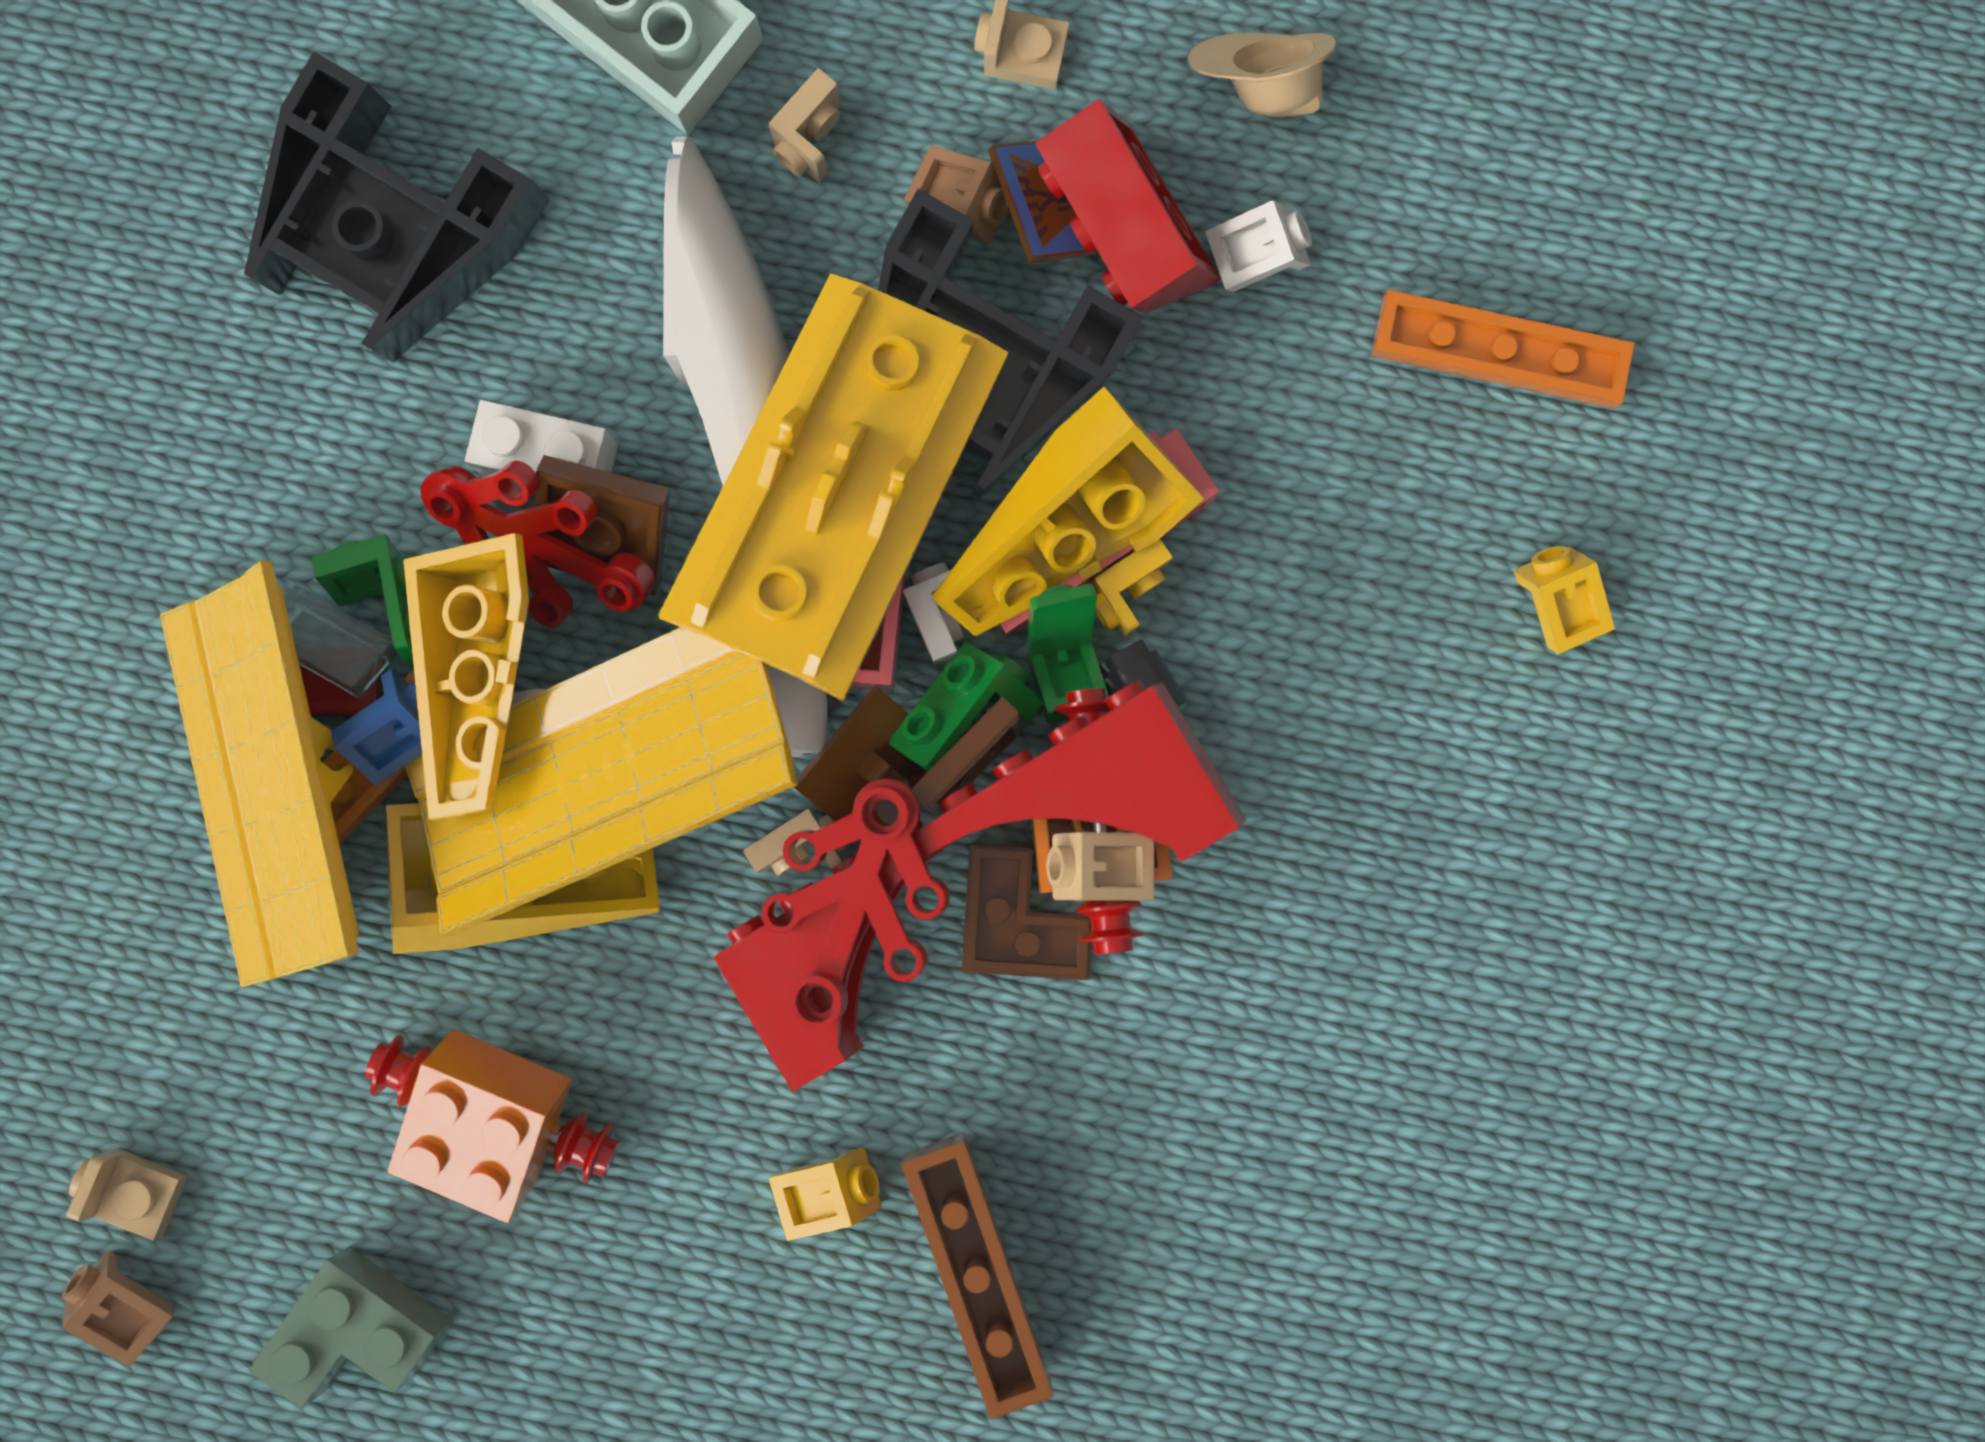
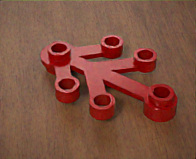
[420,460,655,628]
[761,778,950,1029]

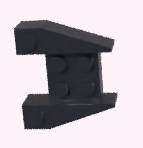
[244,51,550,363]
[878,189,1143,499]

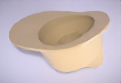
[1187,33,1337,117]

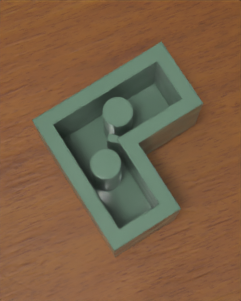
[248,1246,454,1410]

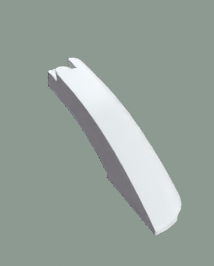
[663,136,828,757]

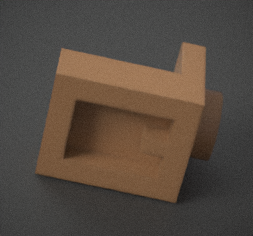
[904,145,1010,244]
[62,1250,173,1367]

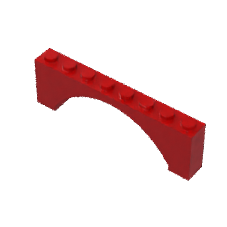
[713,680,1247,1092]

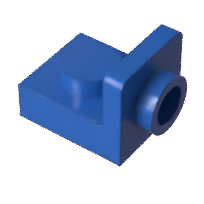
[331,668,422,786]

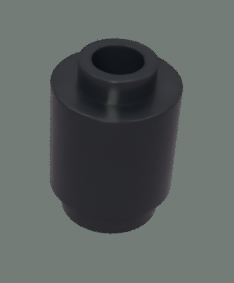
[1099,639,1188,707]

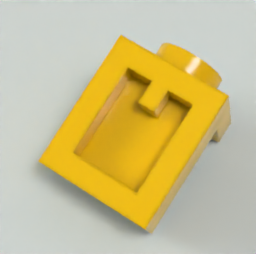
[1091,539,1173,637]
[1514,546,1615,654]
[769,1147,881,1241]

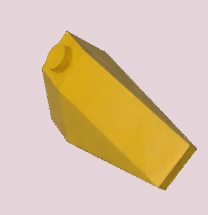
[932,387,1204,637]
[403,533,529,820]
[386,803,660,954]

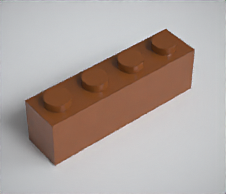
[901,1132,1053,1420]

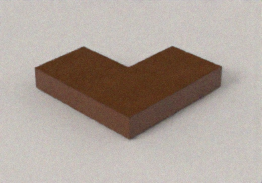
[961,844,1092,980]

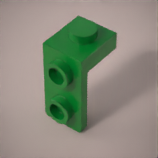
[311,534,414,672]
[1027,584,1109,724]
[889,641,1043,772]

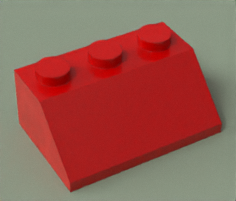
[1035,99,1221,314]

